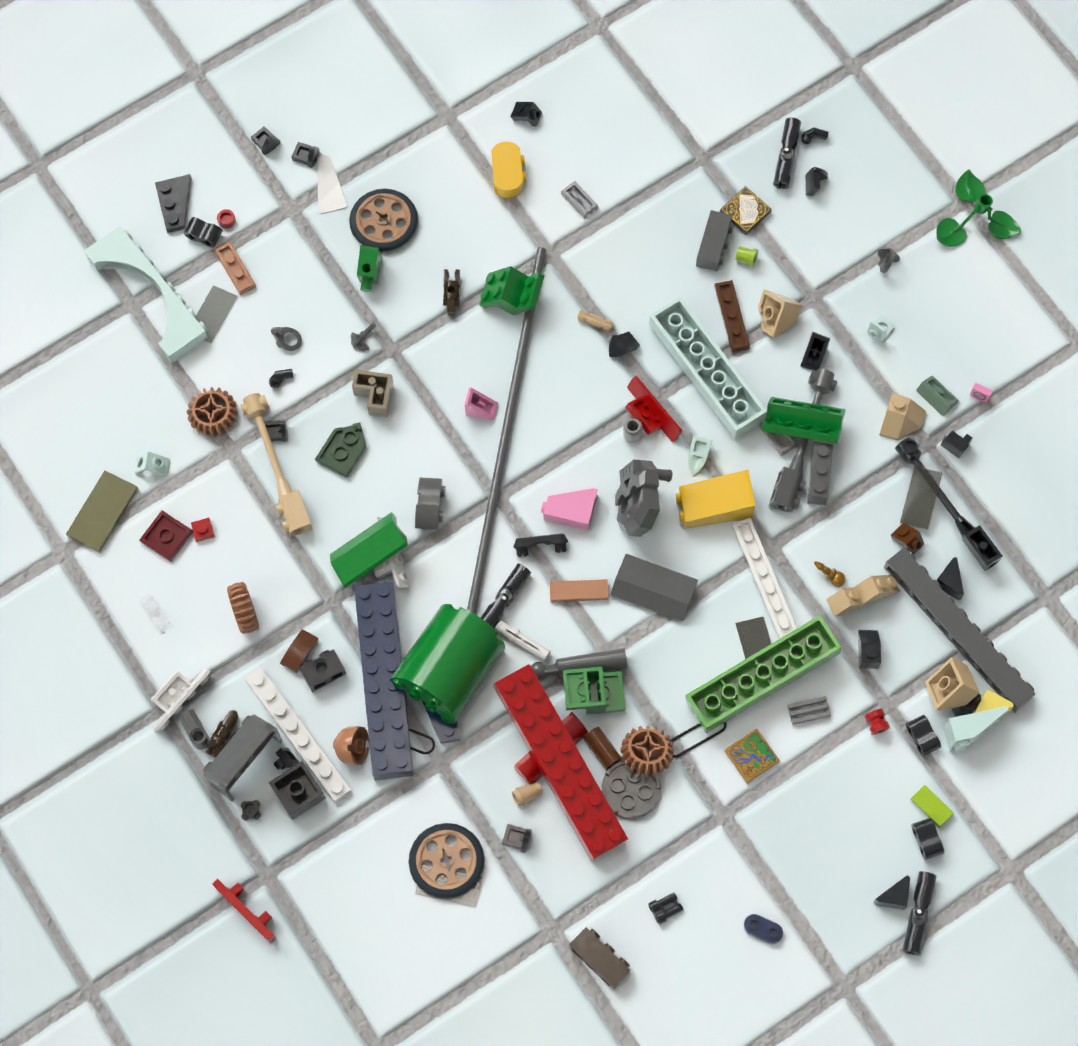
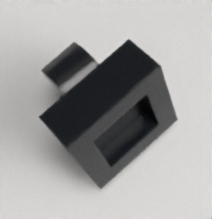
[273,748,299,770]

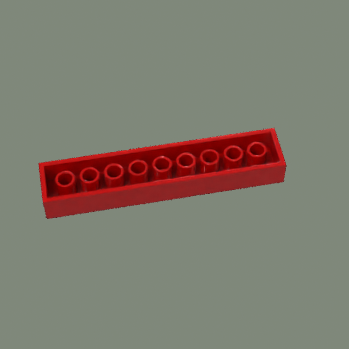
[493,664,628,861]

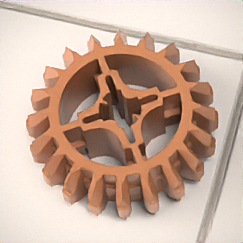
[186,386,238,437]
[227,582,259,634]
[620,725,674,777]

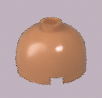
[333,726,369,766]

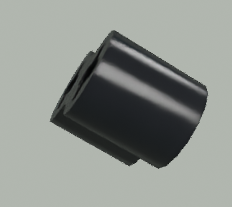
[184,217,223,248]
[905,715,941,756]
[911,818,944,860]

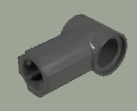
[178,709,210,750]

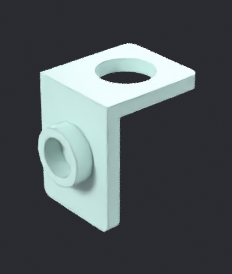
[867,316,894,342]
[134,451,170,476]

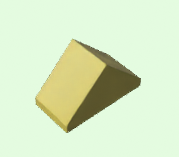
[974,689,1014,713]

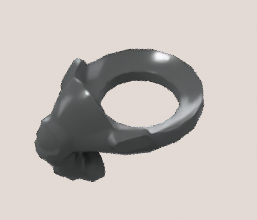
[877,247,900,273]
[350,322,376,351]
[271,327,302,351]

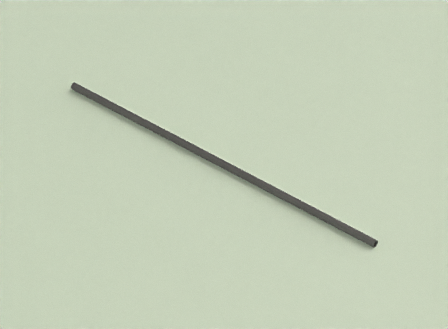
[467,247,546,614]

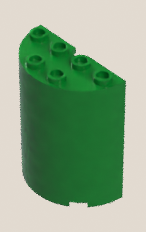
[389,604,505,724]

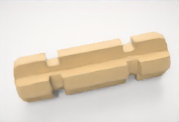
[577,310,613,332]

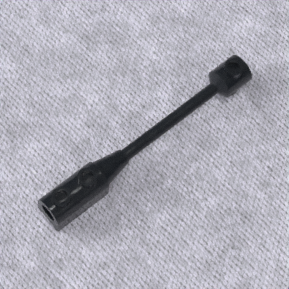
[895,437,1003,571]

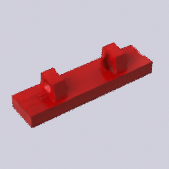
[212,879,276,944]

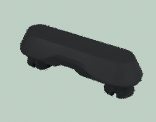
[513,534,569,557]

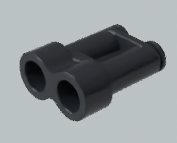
[648,892,683,925]

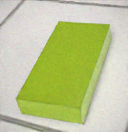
[910,785,954,828]

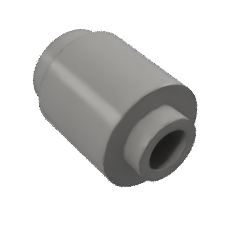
[623,419,642,443]

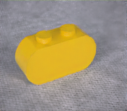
[491,141,526,199]

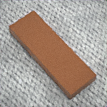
[214,242,256,296]
[550,579,608,602]

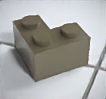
[352,370,394,418]

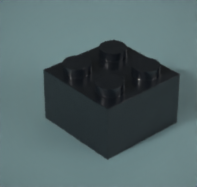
[268,761,326,820]

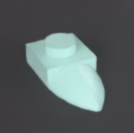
[688,435,713,475]

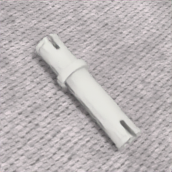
[495,620,551,661]

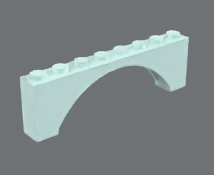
[84,226,208,364]

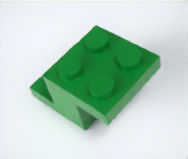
[479,266,544,315]
[563,667,625,715]

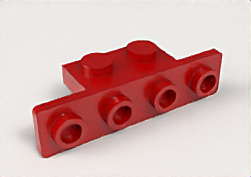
[625,376,682,442]

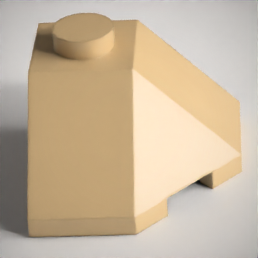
[758,289,802,338]
[879,393,926,440]

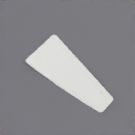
[317,156,347,214]

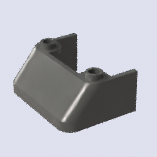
[203,714,283,802]

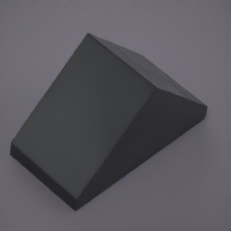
[800,332,830,370]
[937,557,964,600]
[874,875,910,910]

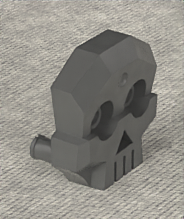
[615,459,673,537]

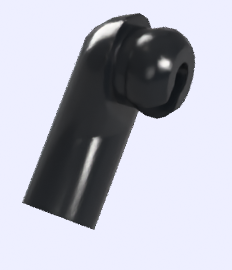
[801,127,829,144]
[269,369,294,388]

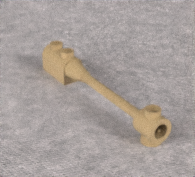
[240,393,313,536]

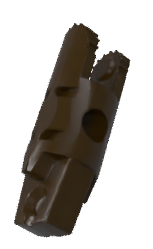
[443,269,460,316]
[206,709,239,758]

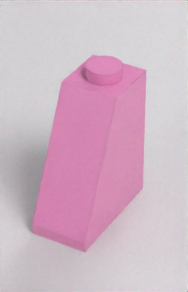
[541,488,598,530]

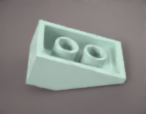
[943,706,1008,752]

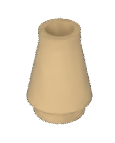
[512,782,543,806]

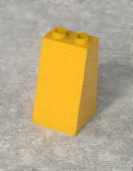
[675,470,755,528]

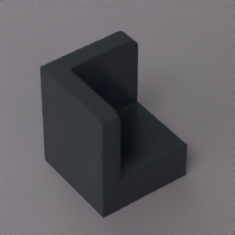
[941,431,973,458]

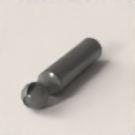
[531,648,627,681]

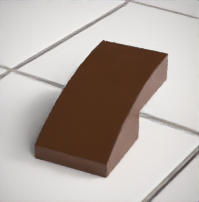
[280,629,319,673]

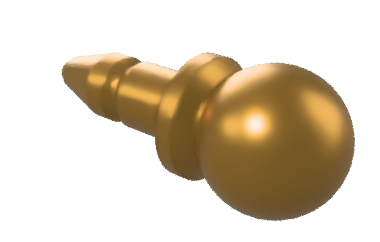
[814,561,846,587]

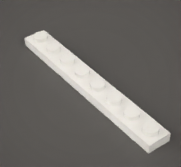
[732,518,797,639]
[245,667,351,803]

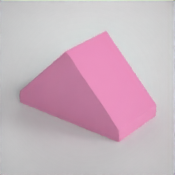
[464,387,498,420]

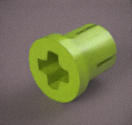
[735,246,758,267]

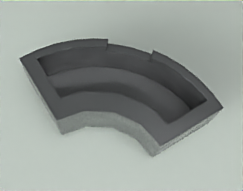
[415,477,446,530]

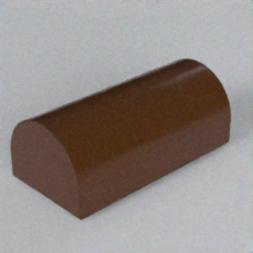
[583,727,622,771]

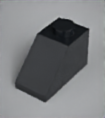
[858,630,881,669]

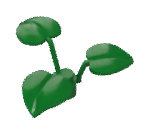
[936,169,1021,246]

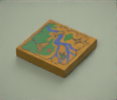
[724,729,780,783]

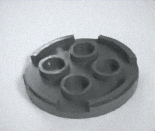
[601,760,661,819]

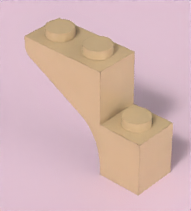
[826,575,900,616]

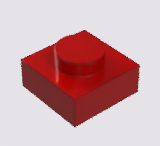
[191,517,215,542]

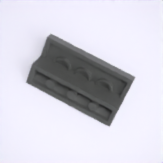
[610,554,698,621]

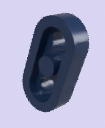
[743,914,783,944]

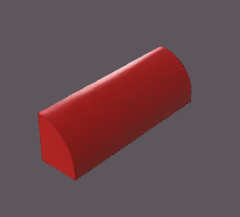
[514,712,588,785]

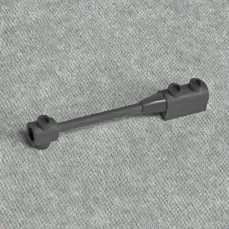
[768,369,837,512]

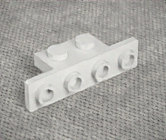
[373,517,410,589]
[150,668,210,731]

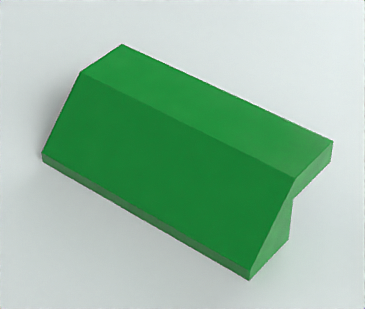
[762,397,846,444]
[330,512,408,588]

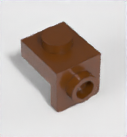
[891,522,924,555]

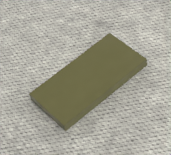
[66,470,138,552]

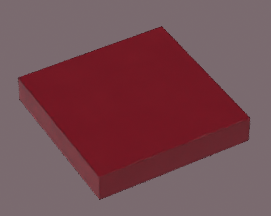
[139,510,193,562]

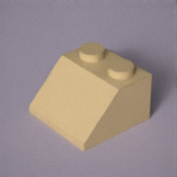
[925,657,980,711]

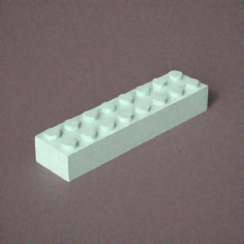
[649,296,767,439]

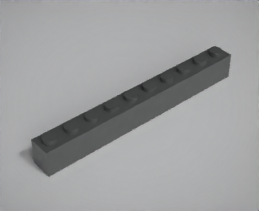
[884,548,1035,713]

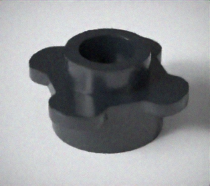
[241,800,261,821]

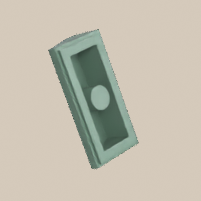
[916,376,959,416]

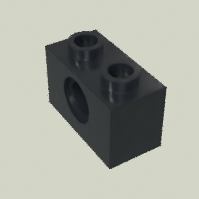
[299,649,347,693]

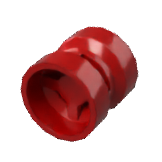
[864,709,890,735]

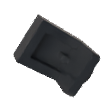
[510,102,542,127]

